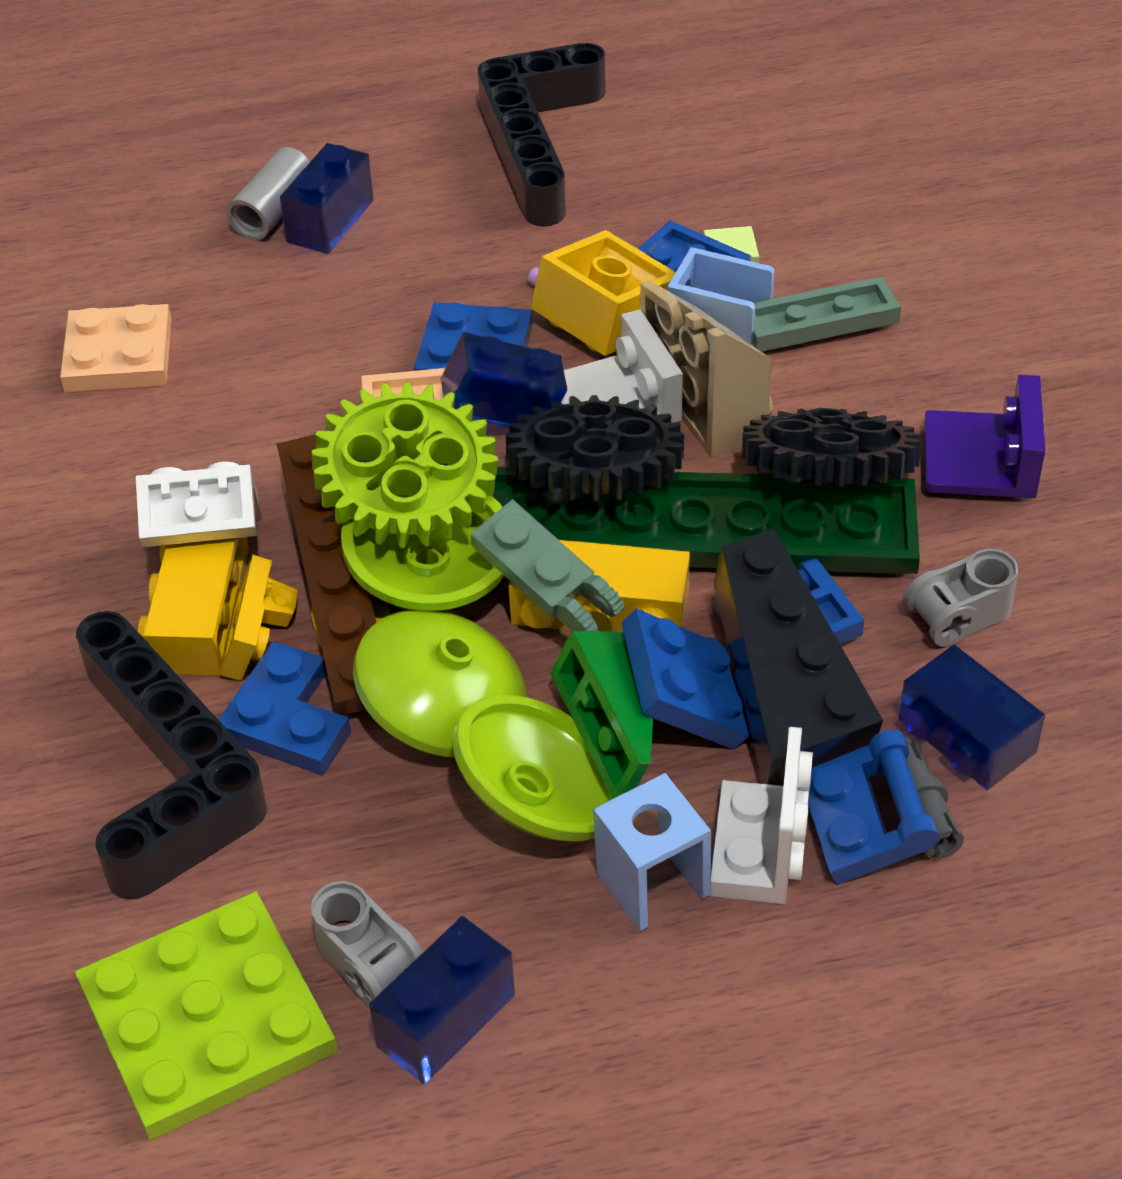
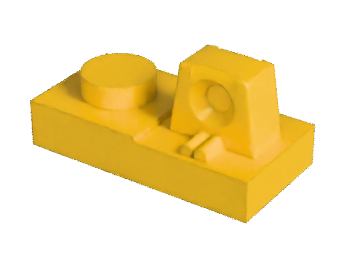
[219,555,298,681]

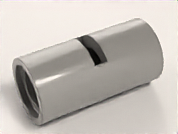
[226,147,315,240]

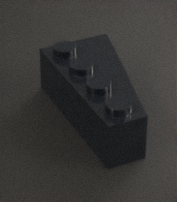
[713,528,883,786]

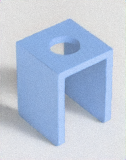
[668,247,774,346]
[593,773,711,932]

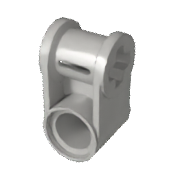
[903,549,1018,647]
[311,881,428,1009]

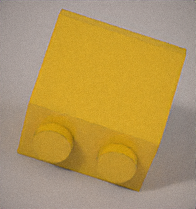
[530,230,676,356]

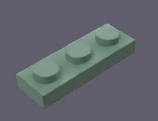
[753,276,901,352]

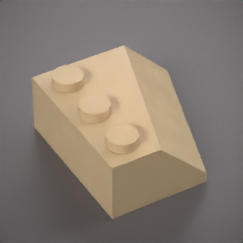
[640,281,773,458]

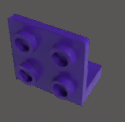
[924,375,1046,498]

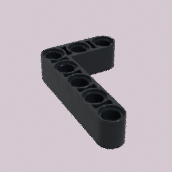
[478,43,606,227]
[76,611,267,900]

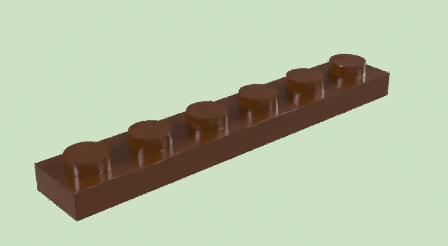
[277,434,376,715]

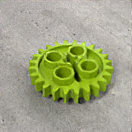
[312,382,498,548]

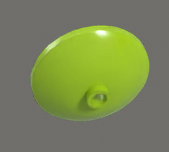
[341,495,504,611]
[353,610,527,757]
[452,695,612,841]

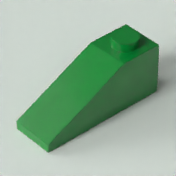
[550,630,653,799]

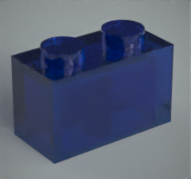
[280,143,374,254]
[441,332,568,428]
[898,644,1045,791]
[369,916,515,1085]

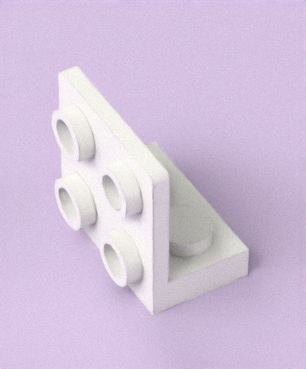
[547,309,683,423]
[136,462,262,547]
[710,727,813,904]

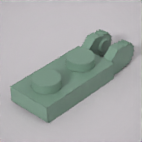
[471,499,624,631]

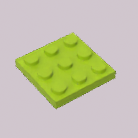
[75,891,338,1141]

